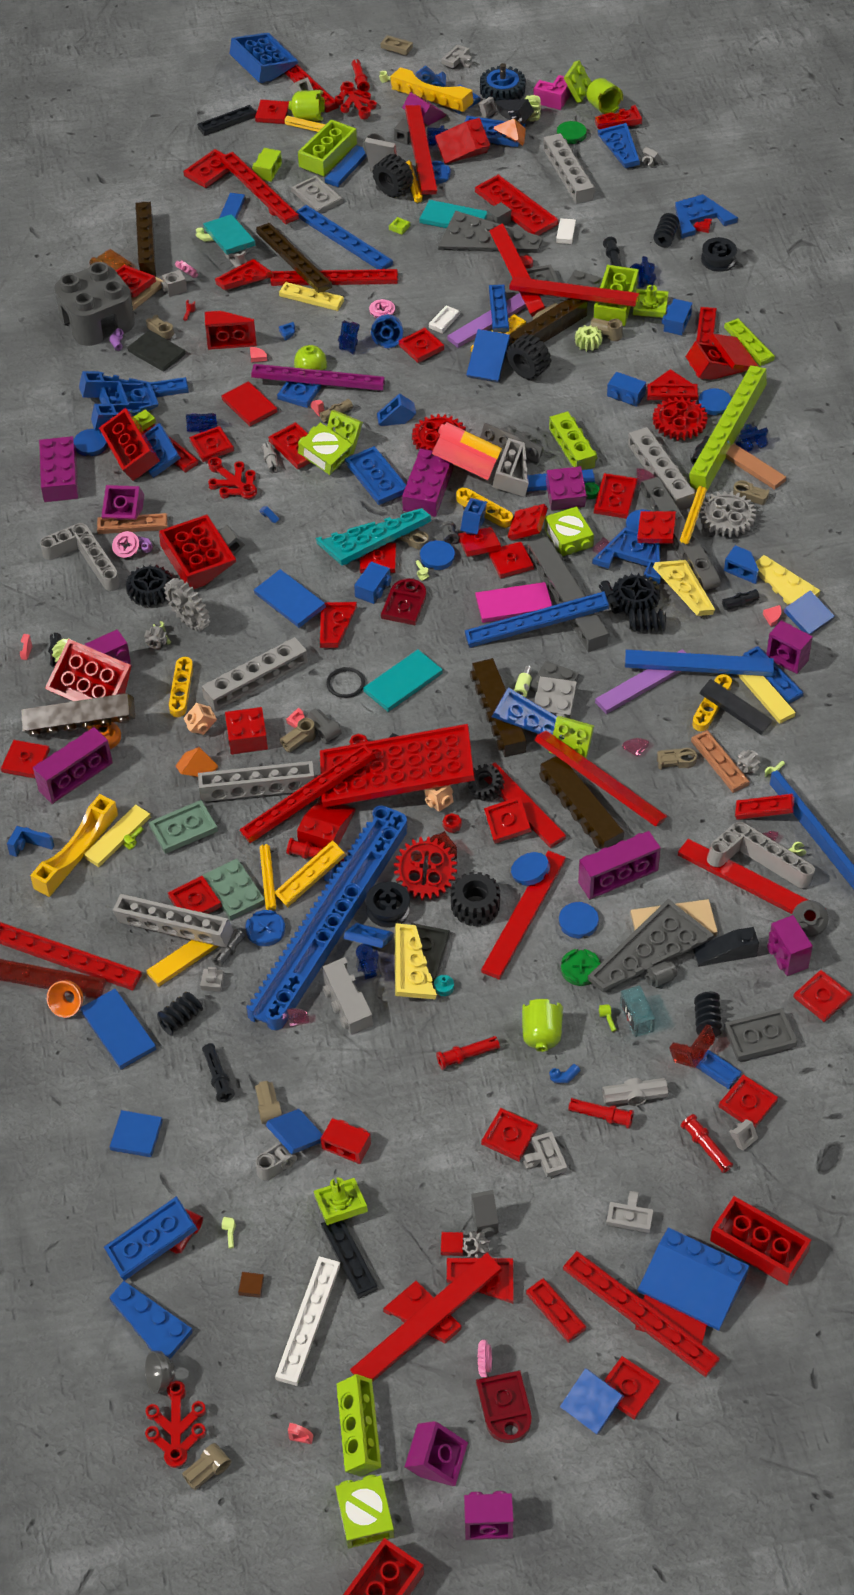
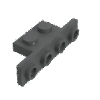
[480,423,544,463]

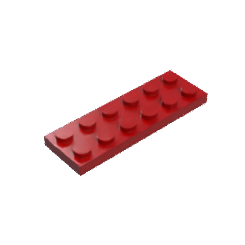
[475,174,559,235]

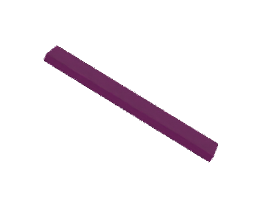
[251,364,385,391]

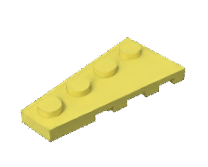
[756,555,820,605]
[653,560,715,616]
[395,923,437,999]

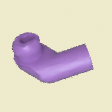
[110,328,124,351]
[137,536,153,553]

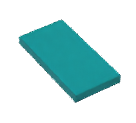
[419,200,487,228]
[203,214,256,255]
[363,649,443,712]

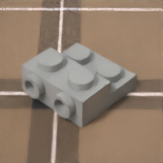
[534,676,577,719]

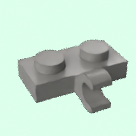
[441,44,472,68]
[523,1132,567,1177]
[606,1191,653,1233]

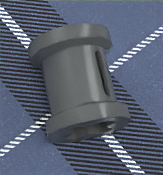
[440,521,459,545]

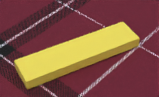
[279,282,344,311]
[737,674,796,724]
[84,805,151,867]

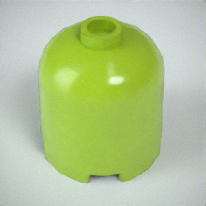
[586,78,623,114]
[289,90,325,121]
[522,999,563,1052]

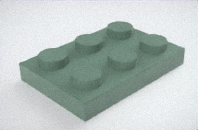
[149,800,218,854]
[203,859,265,921]

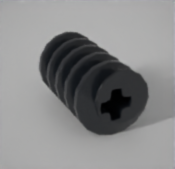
[653,213,679,248]
[629,609,666,632]
[694,991,722,1038]
[157,992,203,1035]

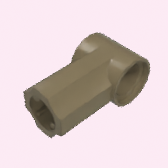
[590,318,622,341]
[280,718,316,752]
[255,1081,282,1124]
[182,1443,231,1490]

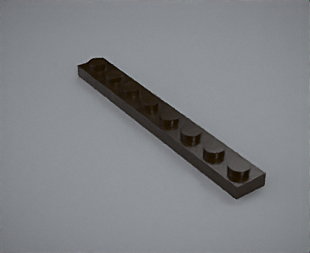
[256,223,332,293]

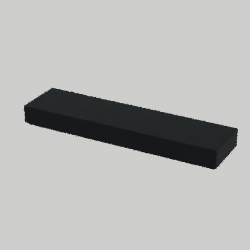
[197,105,257,136]
[699,679,772,735]
[321,1220,378,1299]

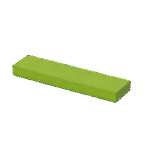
[724,318,775,366]

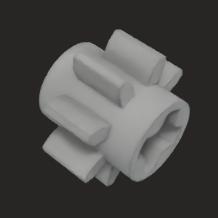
[144,626,167,649]
[737,750,761,773]
[462,1231,490,1258]

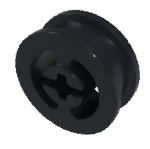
[701,237,737,272]
[366,881,410,927]

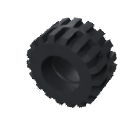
[372,154,414,198]
[507,334,551,380]
[451,872,500,926]

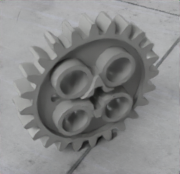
[699,491,756,537]
[164,578,210,631]

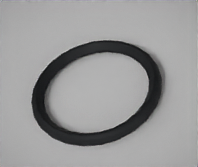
[326,667,365,698]

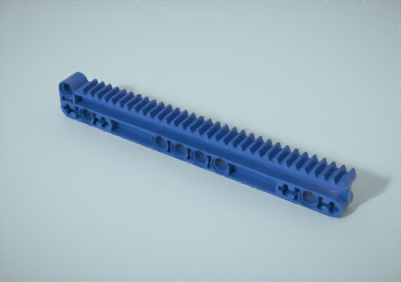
[246,806,407,1030]

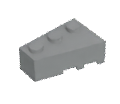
[492,438,529,497]
[322,957,373,1035]

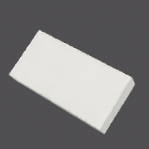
[556,218,576,244]
[429,305,460,334]

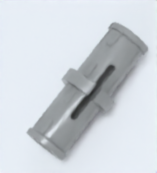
[261,442,280,473]

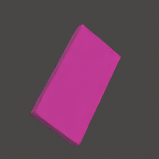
[475,582,552,623]

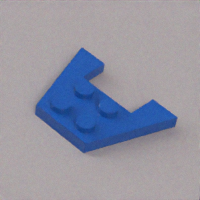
[675,194,738,239]
[592,527,661,584]

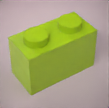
[252,148,282,182]

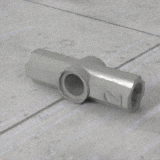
[602,1078,668,1106]

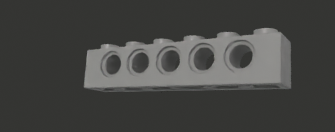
[543,133,595,204]
[628,427,696,510]
[202,637,308,712]
[198,761,314,802]
[112,894,233,948]

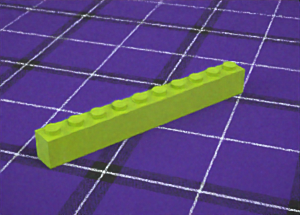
[689,365,767,490]

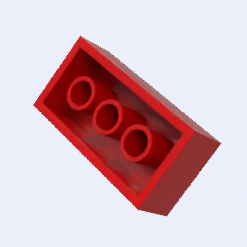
[99,408,160,481]
[710,1196,812,1286]
[343,1538,424,1595]

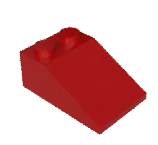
[435,118,490,164]
[205,311,257,350]
[685,341,744,380]
[297,799,356,848]

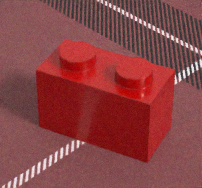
[321,1118,371,1164]

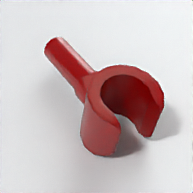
[183,300,196,321]

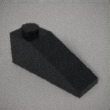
[494,99,534,123]
[693,927,759,967]

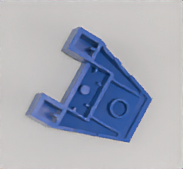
[79,371,158,430]

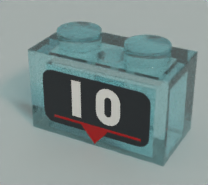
[620,985,655,1037]

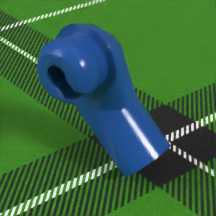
[549,1064,581,1083]

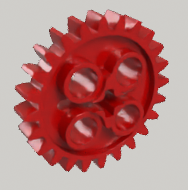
[652,397,708,440]
[412,414,466,451]
[394,836,457,900]

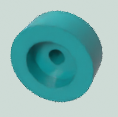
[434,975,454,996]

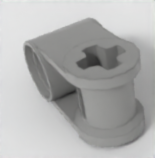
[224,249,247,268]
[256,1141,297,1180]

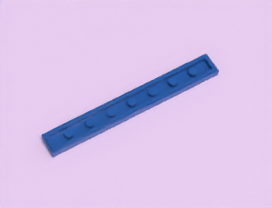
[296,205,393,269]
[464,592,610,648]
[625,650,774,676]
[770,770,854,890]

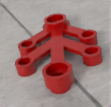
[335,81,377,120]
[208,457,257,499]
[145,1381,206,1468]

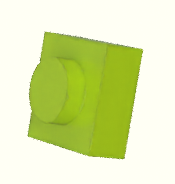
[134,410,156,430]

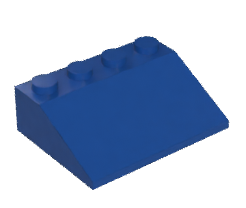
[229,33,298,83]
[637,1227,749,1331]

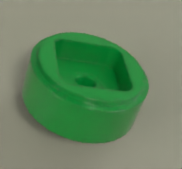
[584,482,599,499]

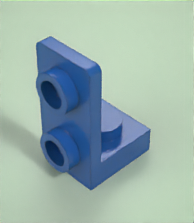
[416,66,446,87]
[7,826,54,857]

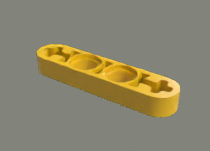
[456,488,513,528]
[169,657,193,717]
[692,674,732,731]

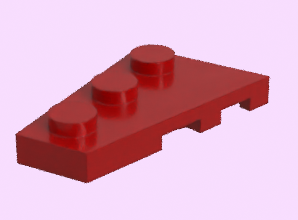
[595,105,642,129]

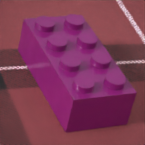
[39,436,78,502]
[402,449,453,517]
[33,727,113,804]
[578,831,661,900]

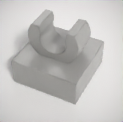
[478,97,497,118]
[642,147,662,167]
[200,967,224,992]
[729,1119,758,1151]

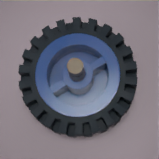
[480,63,526,101]

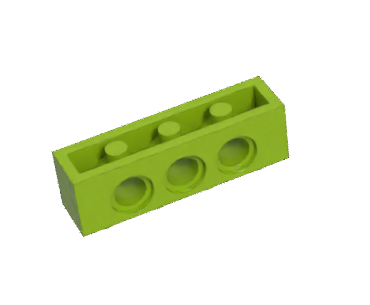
[549,411,597,470]
[336,1374,381,1477]

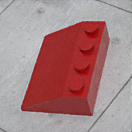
[159,514,236,590]
[45,639,132,702]

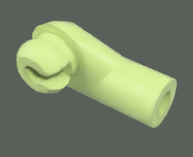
[196,227,214,242]

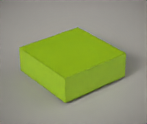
[389,217,410,235]

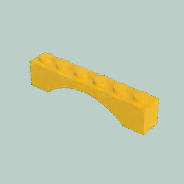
[390,67,474,112]
[30,794,118,897]

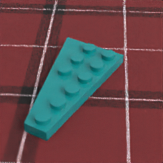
[316,508,432,566]

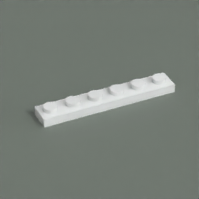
[275,1256,340,1386]

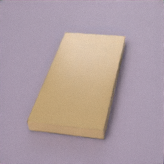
[630,899,717,936]

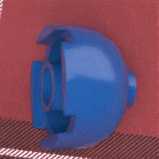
[371,314,404,348]

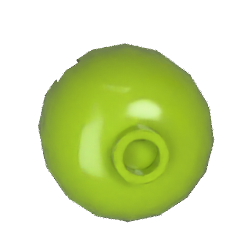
[294,345,327,370]

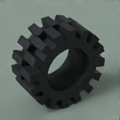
[468,764,505,801]

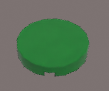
[557,121,587,144]
[560,949,601,986]

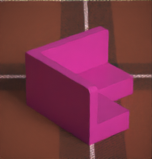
[534,75,572,110]

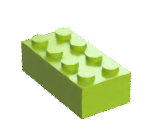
[298,119,357,176]
[594,265,639,326]

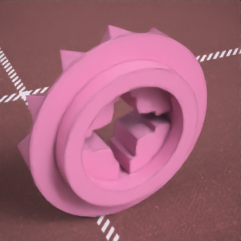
[175,260,199,278]
[369,299,395,318]
[112,531,140,559]
[477,1340,492,1377]

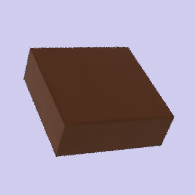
[238,1272,264,1298]

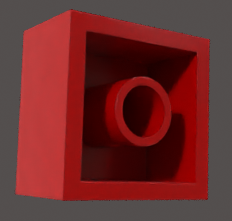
[225,707,268,755]

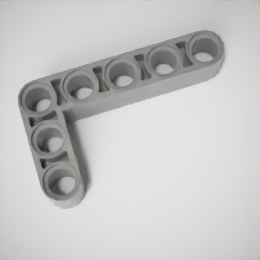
[40,523,120,591]
[707,822,815,888]

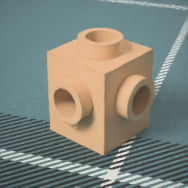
[184,703,217,735]
[424,785,454,812]

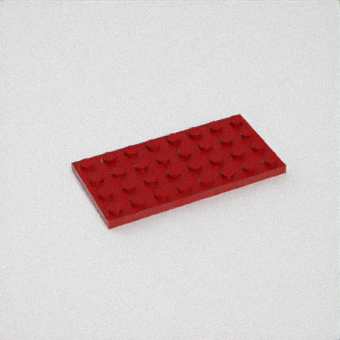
[320,724,475,808]

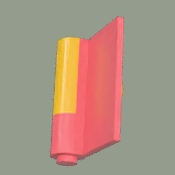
[432,422,502,480]

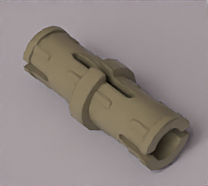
[319,399,353,422]

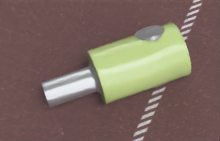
[514,666,532,697]

